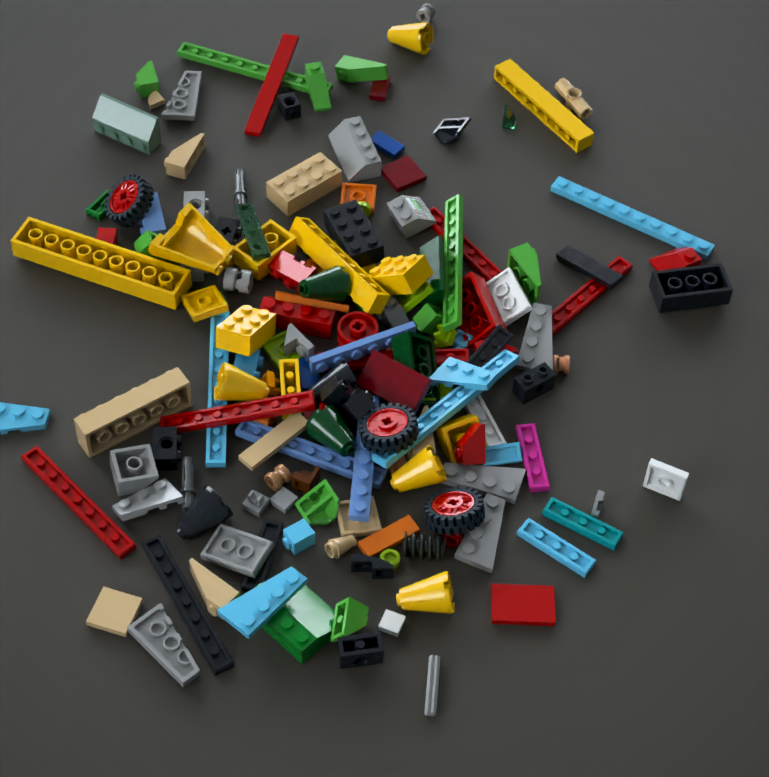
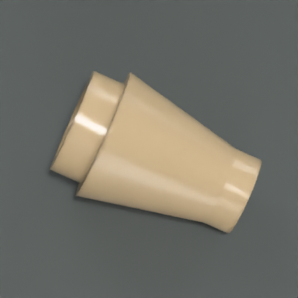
[325,534,357,558]

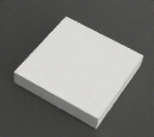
[643,458,689,501]

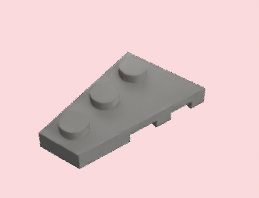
[112,478,185,521]

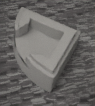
[591,490,605,519]

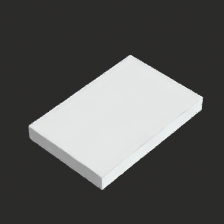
[486,267,533,327]

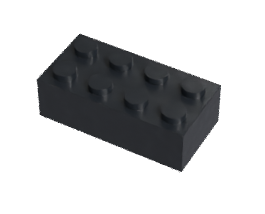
[323,199,384,268]
[649,263,733,313]

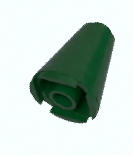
[298,266,351,303]
[306,405,357,457]

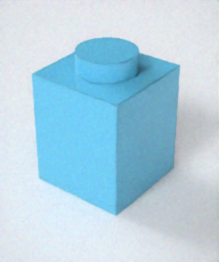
[282,518,315,555]

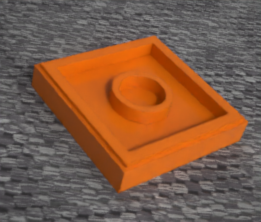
[340,182,377,214]

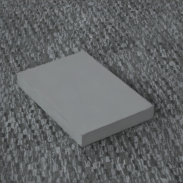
[200,523,274,578]

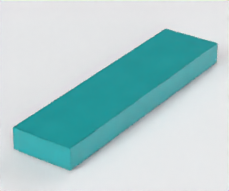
[542,497,624,551]

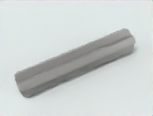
[424,655,440,717]

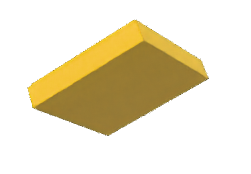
[181,285,229,323]

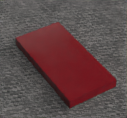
[356,350,433,414]

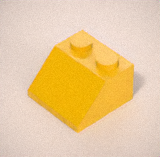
[435,414,486,463]

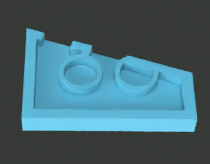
[430,357,498,391]
[0,402,51,435]

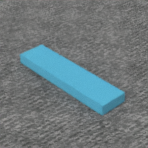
[516,518,597,578]

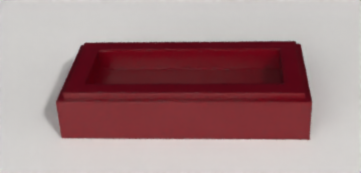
[369,75,391,102]

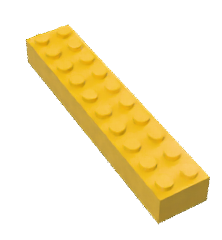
[10,217,192,310]

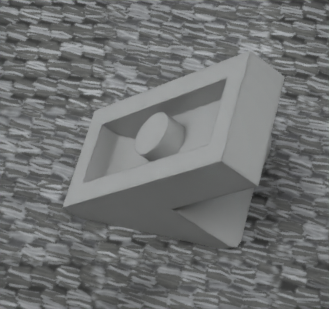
[284,323,314,362]

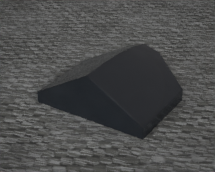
[433,117,471,145]

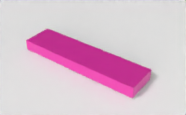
[515,423,550,493]

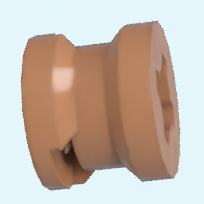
[553,355,570,374]

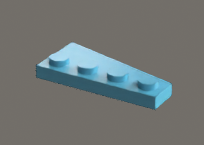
[217,566,307,639]

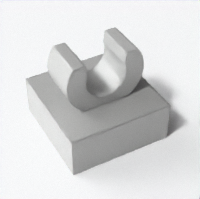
[242,490,270,517]

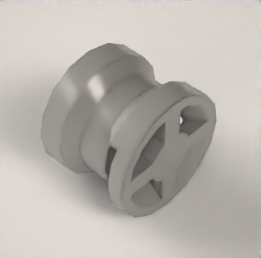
[416,4,436,22]

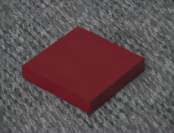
[381,155,427,192]

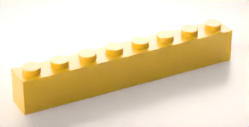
[494,59,594,153]
[289,216,390,315]

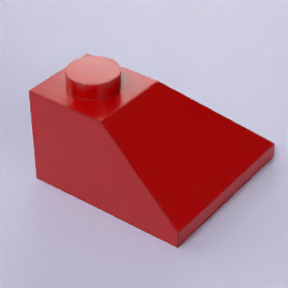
[649,247,702,271]

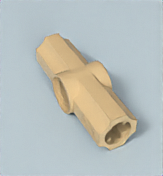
[555,78,593,120]

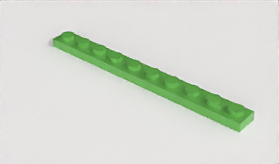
[177,42,333,94]
[442,194,463,332]

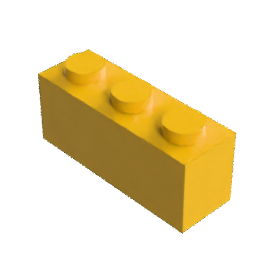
[279,359,302,419]

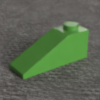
[335,55,389,83]
[305,62,331,112]

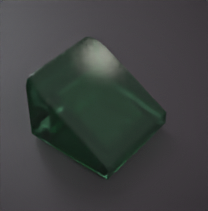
[502,105,516,129]

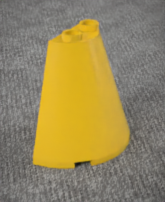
[148,202,234,276]

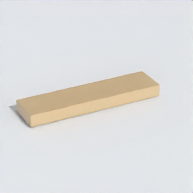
[238,413,308,471]

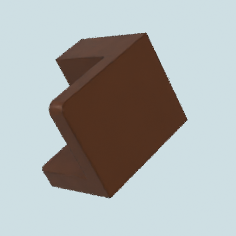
[292,466,321,494]

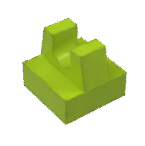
[433,324,457,349]

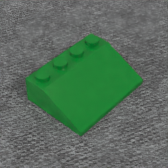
[253,582,335,664]

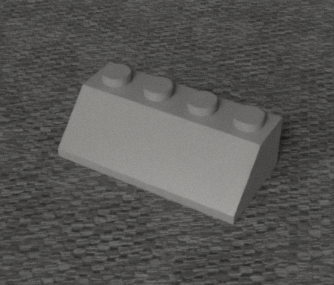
[328,116,382,183]

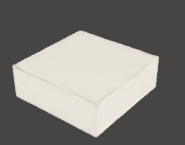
[378,609,406,637]

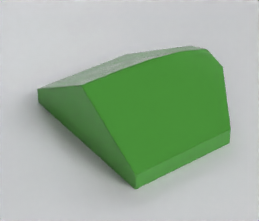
[294,479,340,525]

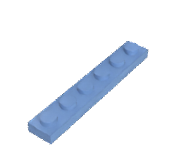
[309,321,416,375]

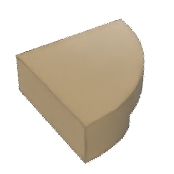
[148,90,165,110]

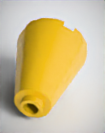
[387,22,434,55]
[213,362,269,401]
[390,445,448,493]
[396,571,455,614]

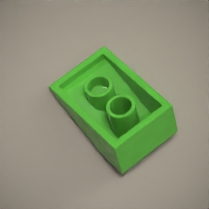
[507,242,541,306]

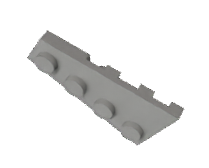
[161,71,202,121]
[516,303,553,371]
[443,462,526,504]
[454,493,506,574]
[127,603,200,687]

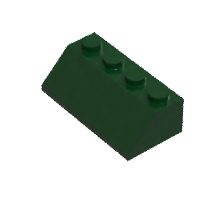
[416,235,444,310]
[392,331,441,413]

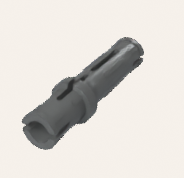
[234,168,247,212]
[180,457,196,513]

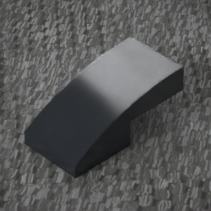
[351,554,393,579]

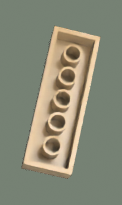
[74,367,192,458]

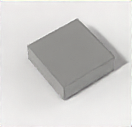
[270,487,298,514]

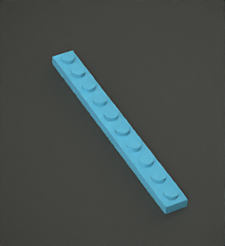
[550,176,715,260]
[206,311,230,468]
[371,349,520,469]

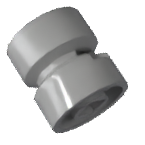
[223,267,254,294]

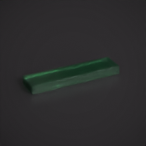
[235,202,271,261]

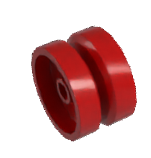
[337,311,378,347]

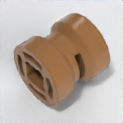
[264,464,292,492]

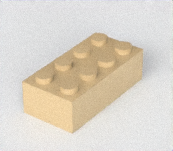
[266,152,342,216]

